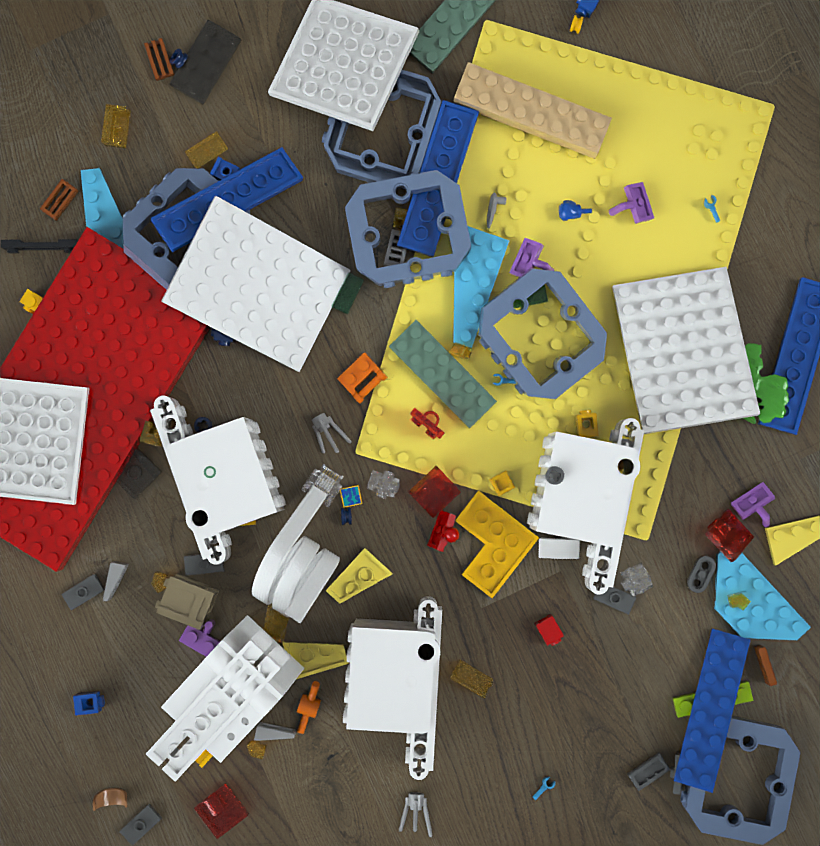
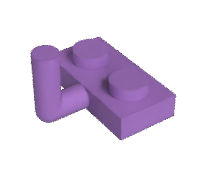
[609,182,654,224]
[509,238,554,277]
[731,482,775,527]
[179,619,221,657]

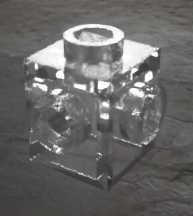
[367,470,400,499]
[620,563,653,597]

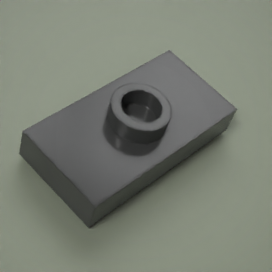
[184,552,225,576]
[61,574,105,611]
[593,587,636,615]
[670,751,682,795]
[627,752,671,791]
[119,804,162,846]

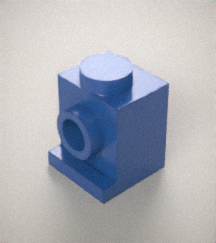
[576,0,600,18]
[210,157,241,181]
[73,691,105,716]

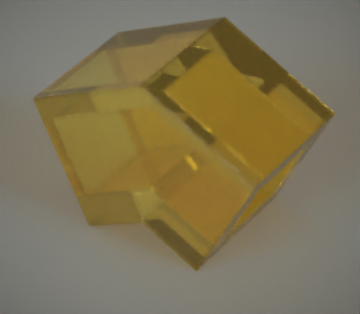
[392,208,408,228]
[450,342,473,360]
[151,571,168,593]
[727,592,751,610]
[246,740,267,759]

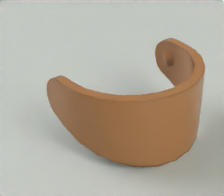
[93,788,128,811]

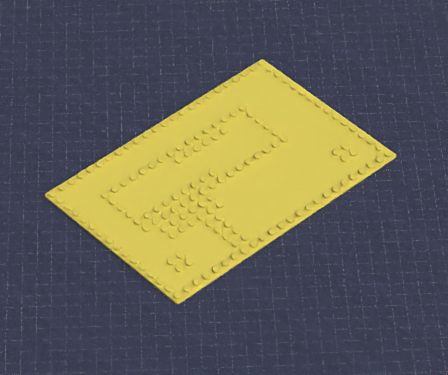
[356,20,775,540]

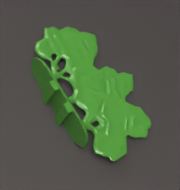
[743,343,789,424]

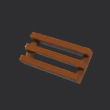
[144,38,174,81]
[40,179,79,221]
[754,645,777,686]

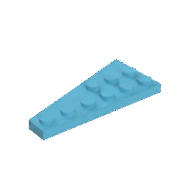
[81,168,124,249]
[453,226,509,349]

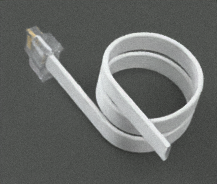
[252,464,344,623]

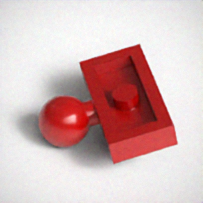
[427,510,459,552]

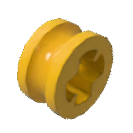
[570,15,584,34]

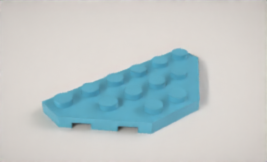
[714,542,811,640]

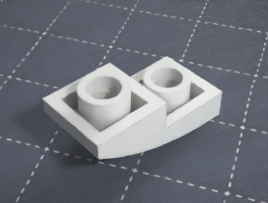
[539,537,580,559]

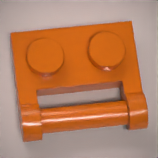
[337,352,388,404]

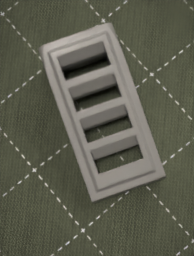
[384,229,407,267]
[103,561,129,601]
[254,722,297,741]

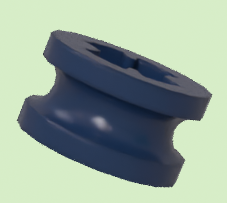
[169,48,188,68]
[194,417,212,433]
[341,507,352,525]

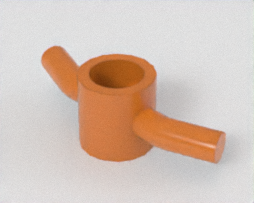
[297,681,321,734]

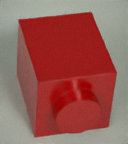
[534,614,564,646]

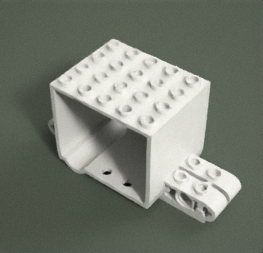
[150,396,286,565]
[527,418,644,594]
[343,596,442,780]
[146,615,304,781]

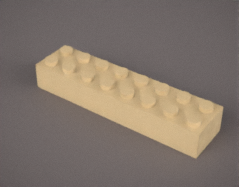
[453,62,612,159]

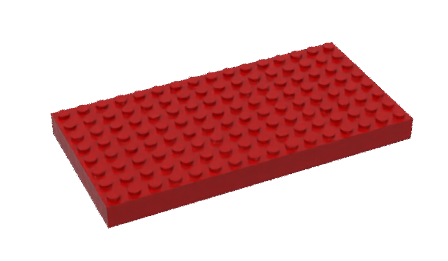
[0,227,210,572]

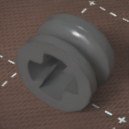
[545,466,564,485]

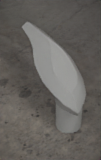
[487,192,506,228]

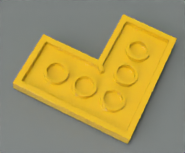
[455,490,539,598]

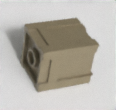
[155,573,220,630]

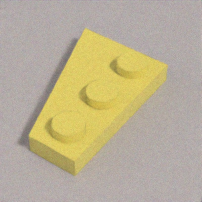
[765,515,820,566]
[326,548,393,604]
[283,642,349,679]

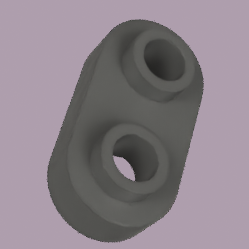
[687,556,716,593]

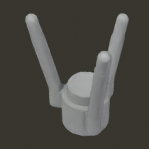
[311,413,351,453]
[399,792,432,837]

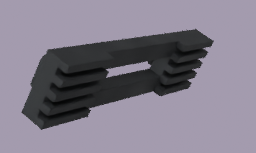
[1,239,78,253]

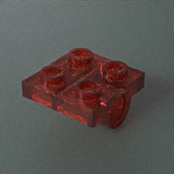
[410,408,444,440]
[408,465,461,518]
[705,509,754,562]
[194,783,249,839]

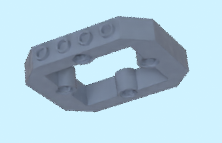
[322,70,441,183]
[123,168,250,290]
[345,170,471,288]
[478,269,607,399]
[680,716,800,845]

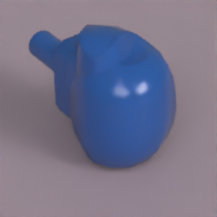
[559,200,592,221]

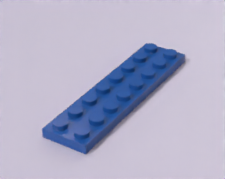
[397,100,479,257]
[151,147,303,252]
[758,277,820,435]
[673,629,751,793]

